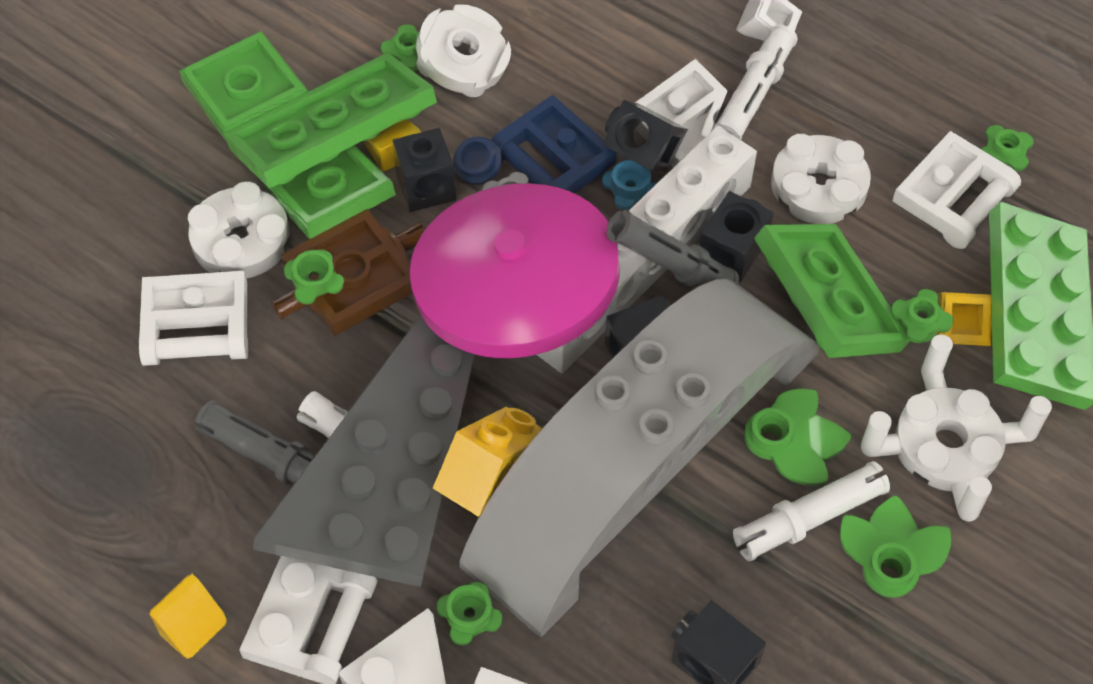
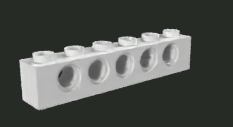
[537,126,757,374]

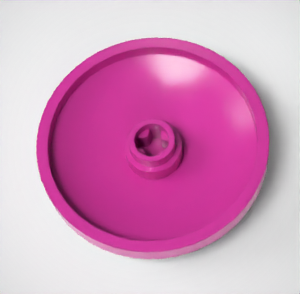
[410,183,620,358]

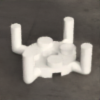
[861,335,1052,521]

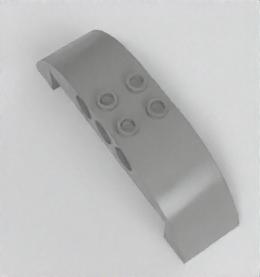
[459,279,820,638]

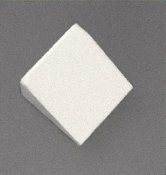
[736,0,802,41]

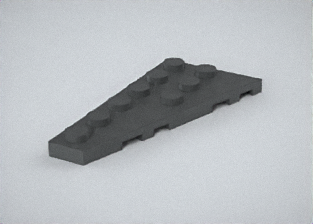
[253,315,475,587]

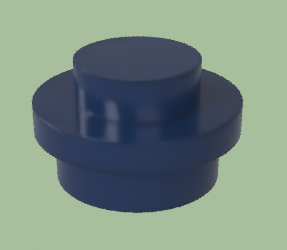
[453,137,502,185]

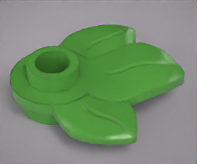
[744,389,851,486]
[840,496,951,598]

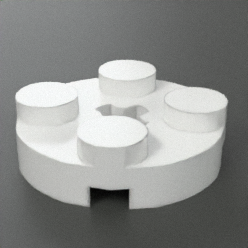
[416,5,511,98]
[771,134,871,224]
[188,182,290,278]

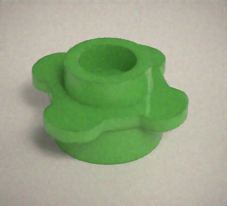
[381,24,419,71]
[981,125,1033,171]
[284,250,344,304]
[891,289,953,343]
[437,582,502,646]

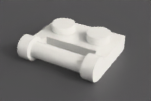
[893,131,1021,249]
[139,271,248,366]
[239,556,378,684]

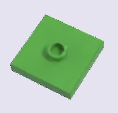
[179,31,308,142]
[263,145,396,239]

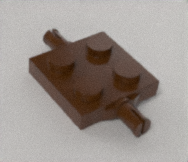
[271,209,426,336]

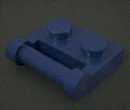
[491,95,617,193]

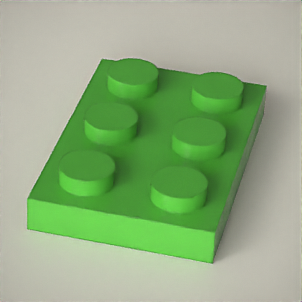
[754,224,910,358]

